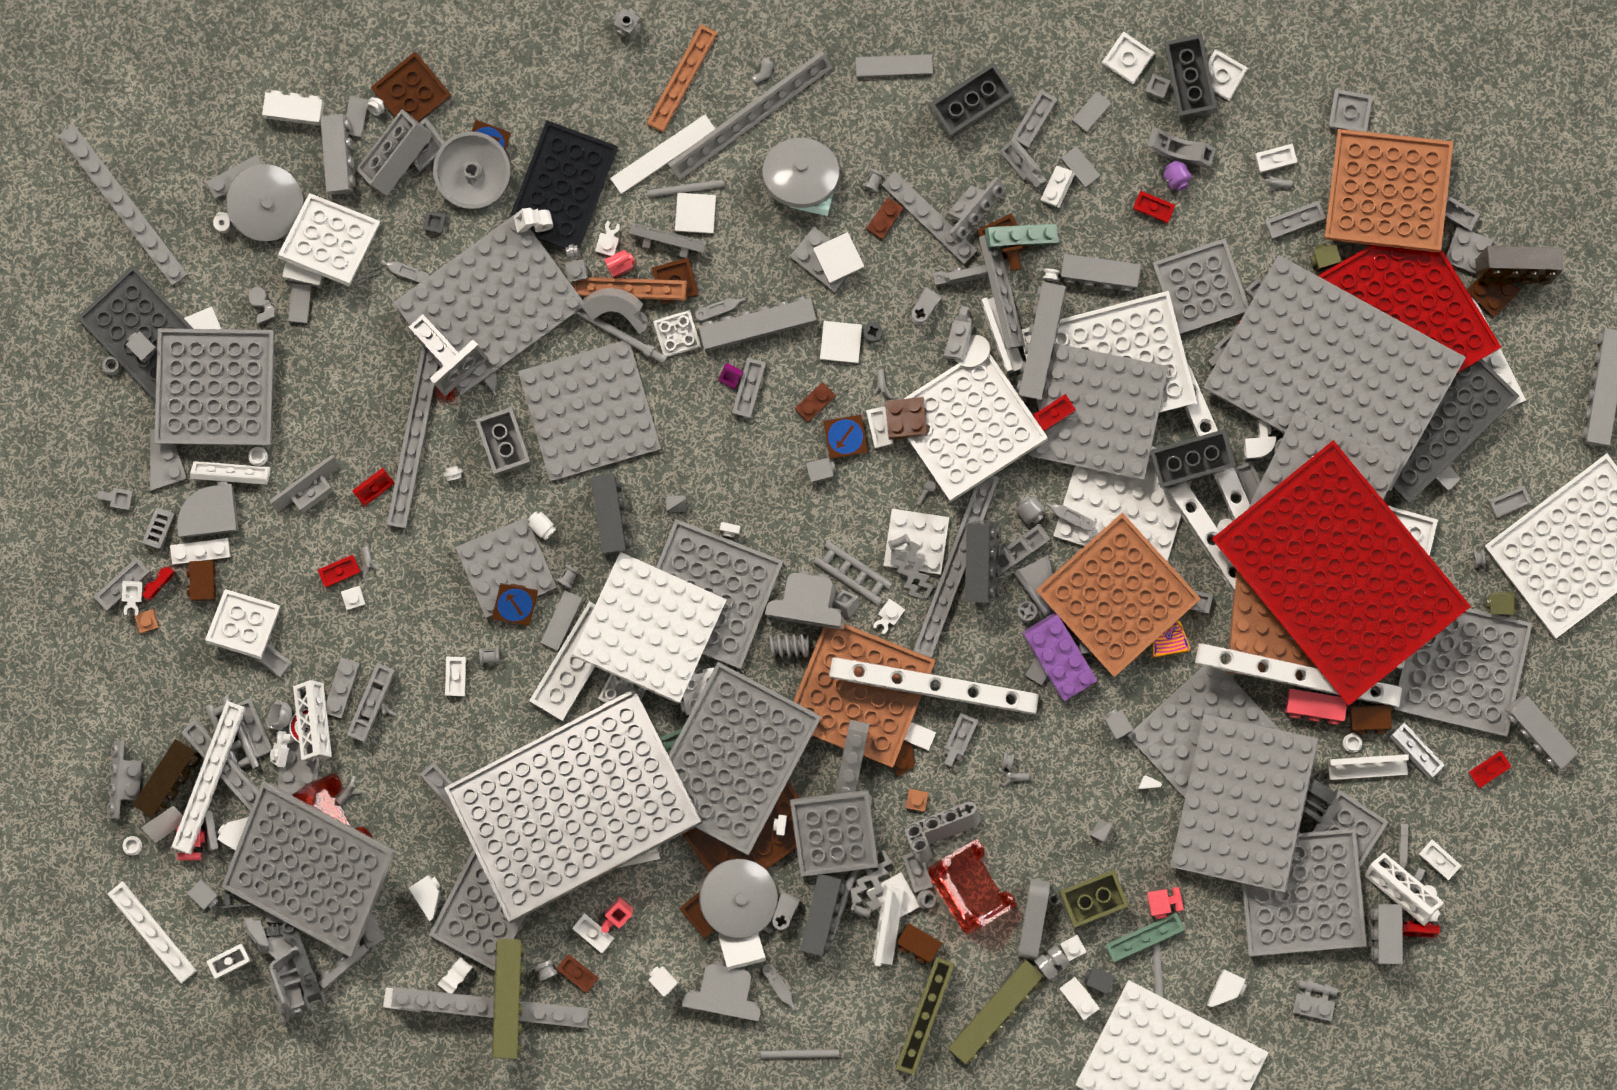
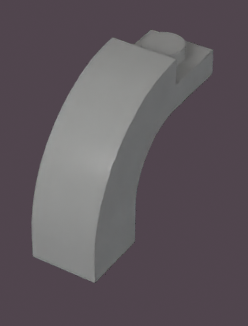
[1148,128,1216,167]
[580,288,649,334]

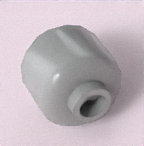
[1016,495,1045,524]

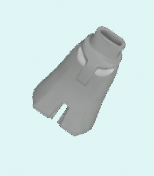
[1013,556,1055,617]

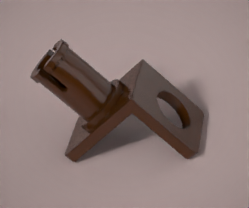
[1001,245,1022,271]

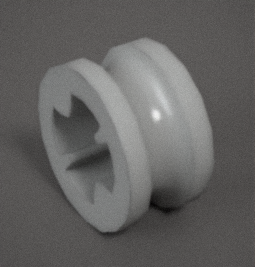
[1473,550,1486,568]
[1001,752,1014,771]

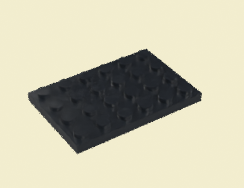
[509,120,619,250]

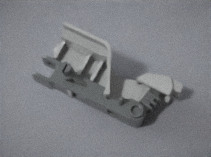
[244,917,328,1027]

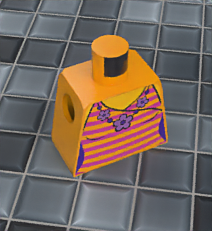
[1152,621,1190,658]

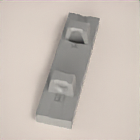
[629,223,707,258]
[347,663,396,743]

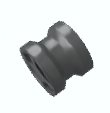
[863,322,883,343]

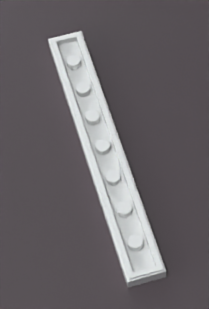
[171,701,246,855]

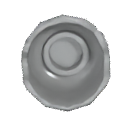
[266,701,292,731]

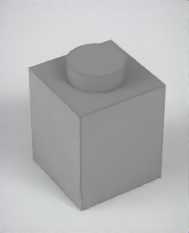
[126,331,157,364]
[806,457,836,484]
[1104,709,1133,740]
[187,879,220,910]

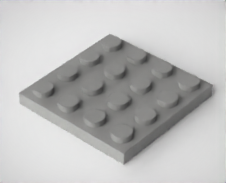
[1152,239,1249,335]
[455,517,557,618]
[790,790,878,877]

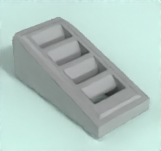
[142,507,175,550]

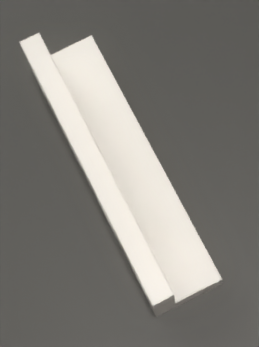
[981,297,1023,374]
[293,680,332,761]
[1328,754,1409,780]
[1365,853,1444,926]
[872,884,904,966]

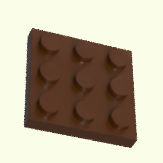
[371,52,452,122]

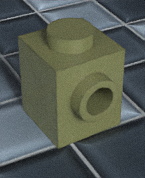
[1310,243,1341,271]
[1487,592,1516,614]

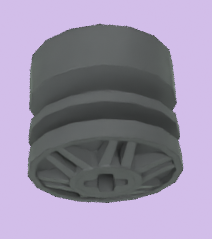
[1302,778,1337,823]

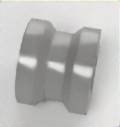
[1017,601,1037,622]
[534,959,558,982]

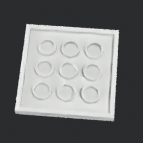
[278,193,380,286]

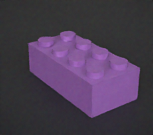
[1022,613,1097,701]

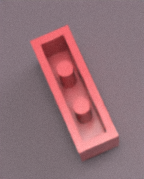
[1285,689,1347,725]

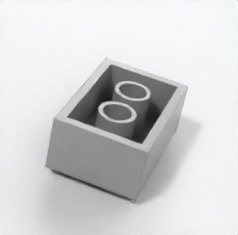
[475,407,532,477]
[1370,904,1403,964]

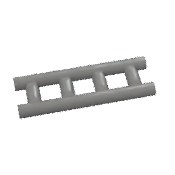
[813,541,892,605]
[205,696,260,769]

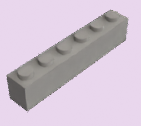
[1016,282,1067,401]
[699,296,817,352]
[1581,328,1617,447]

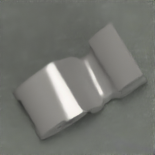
[249,287,277,326]

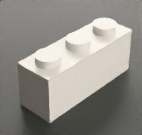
[262,90,324,126]

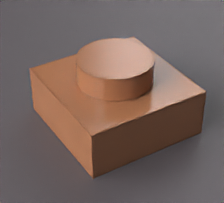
[134,609,159,634]
[906,789,928,812]

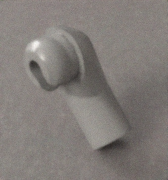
[751,58,773,85]

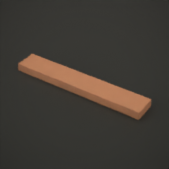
[646,24,718,133]
[572,277,687,301]

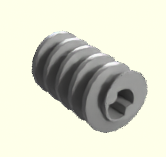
[769,634,809,659]

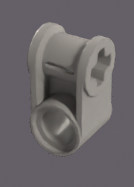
[911,287,943,326]
[772,892,801,931]

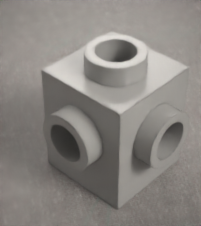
[613,8,641,38]

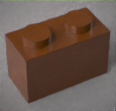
[186,560,216,601]
[1349,705,1392,735]
[897,923,942,964]

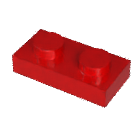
[1133,190,1176,224]
[1033,394,1077,432]
[352,467,395,507]
[317,554,361,588]
[142,566,176,601]
[1468,750,1512,788]
[1402,921,1440,938]

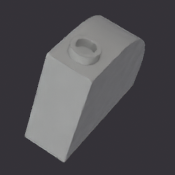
[177,481,239,538]

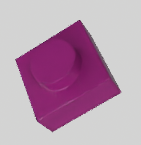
[718,363,744,389]

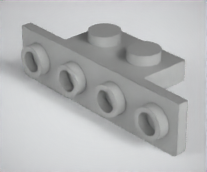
[948,177,1005,245]
[269,456,340,514]
[107,740,142,819]

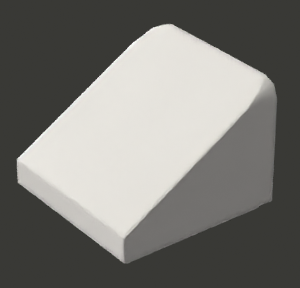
[1137,775,1162,790]

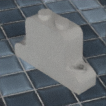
[765,571,845,630]
[682,961,761,1021]

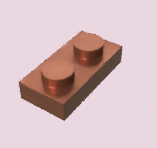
[866,197,904,240]
[795,382,836,422]
[556,954,599,993]

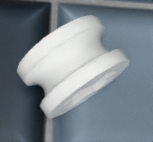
[1043,269,1061,282]

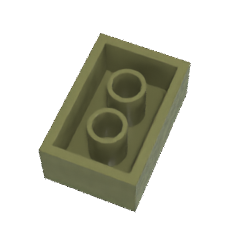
[1058,870,1129,928]

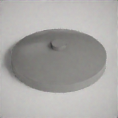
[433,131,511,209]
[762,138,839,208]
[226,164,303,241]
[699,859,778,938]

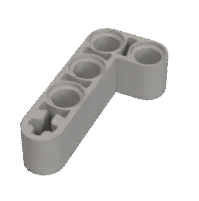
[905,802,980,863]
[1018,878,1050,960]

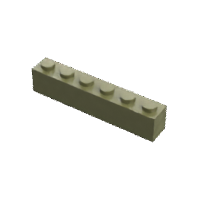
[492,939,524,1059]
[896,957,955,1075]
[948,960,1044,1064]

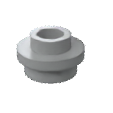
[102,356,122,375]
[917,889,936,909]

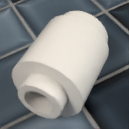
[528,512,556,540]

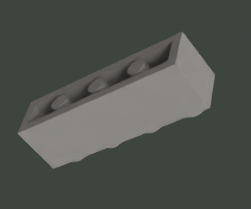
[320,114,356,195]
[1060,254,1141,292]
[1505,695,1578,769]
[835,720,869,794]

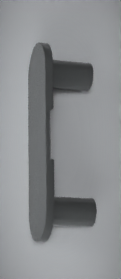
[221,894,255,909]

